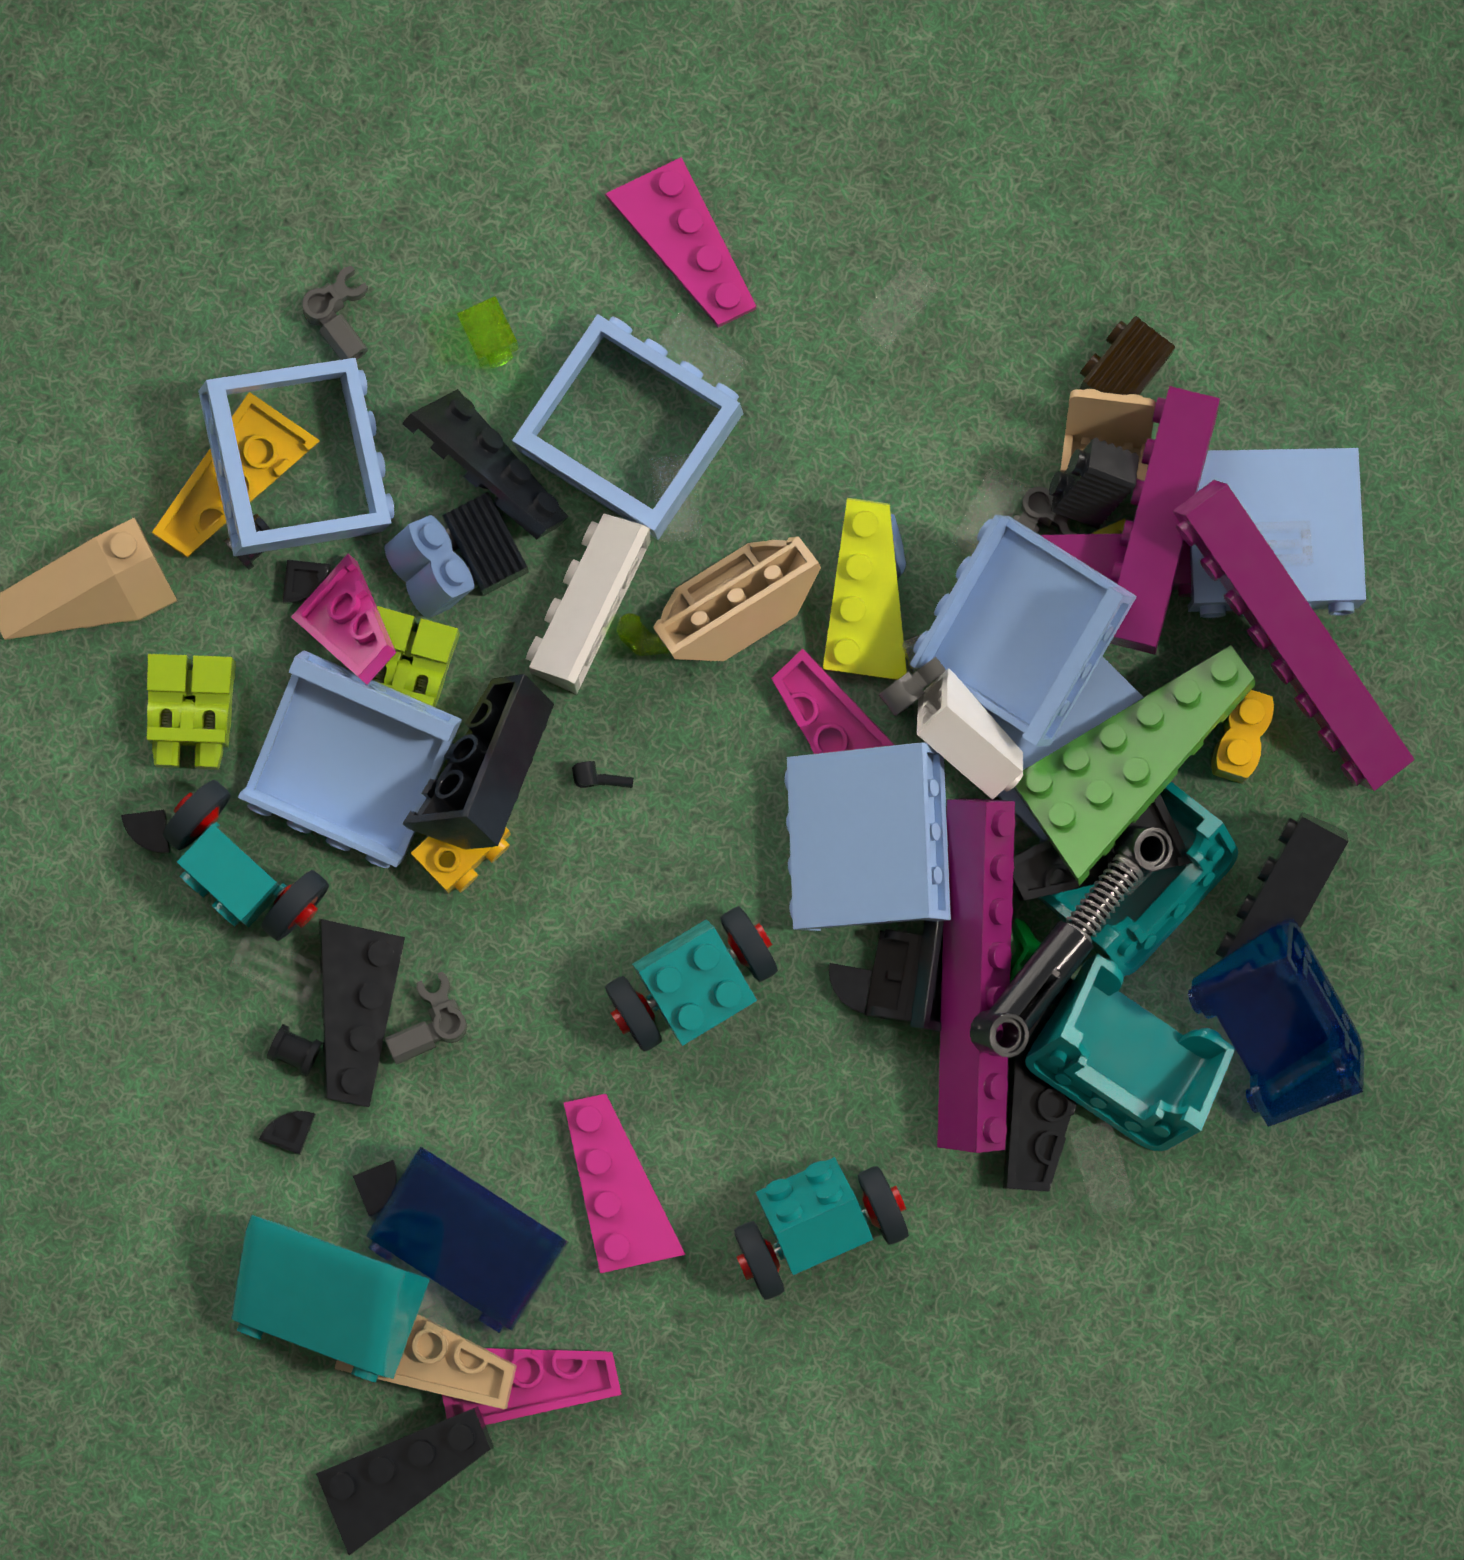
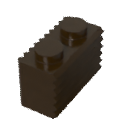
[1080,316,1175,395]

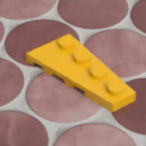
[152,392,320,558]

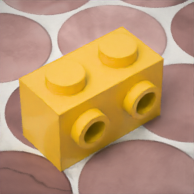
[411,827,511,894]

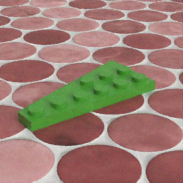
[1014,645,1255,885]

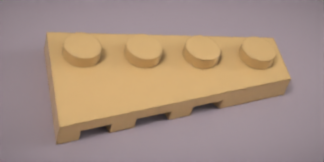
[335,1314,517,1409]

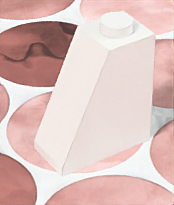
[917,668,1023,800]

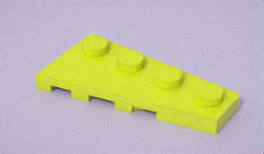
[823,498,907,680]

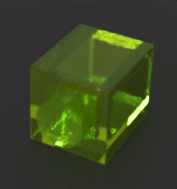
[457,296,519,368]

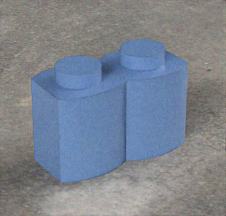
[385,515,474,619]

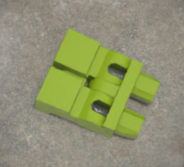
[372,606,460,708]
[147,654,236,770]

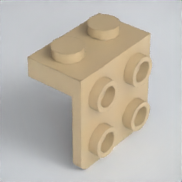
[1060,389,1156,481]

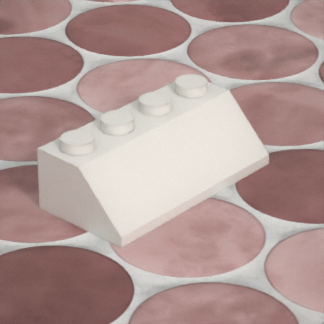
[526,514,651,695]

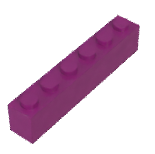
[1110,386,1220,655]

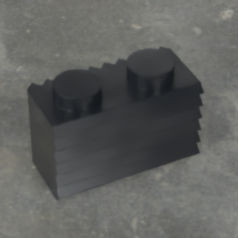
[1049,437,1139,529]
[442,492,529,596]

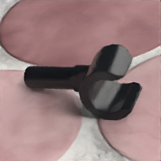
[572,761,634,788]

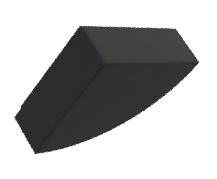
[282,560,331,604]
[121,810,170,854]
[829,963,872,1014]
[259,1111,316,1155]
[353,1160,397,1217]

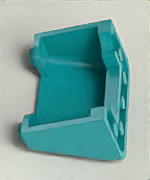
[1038,782,1239,976]
[1025,954,1236,1151]
[231,1214,430,1383]

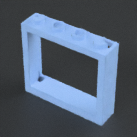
[512,314,743,540]
[198,358,394,556]

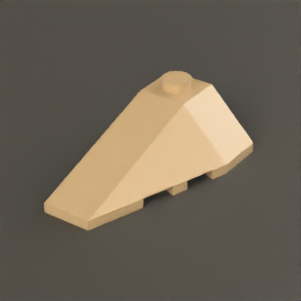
[0,518,177,640]

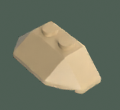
[653,536,821,661]

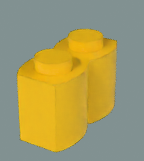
[1211,690,1274,784]

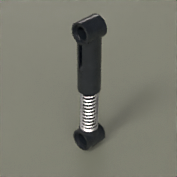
[970,825,1173,1057]

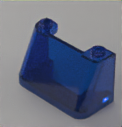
[1188,918,1364,1127]
[366,1146,569,1333]

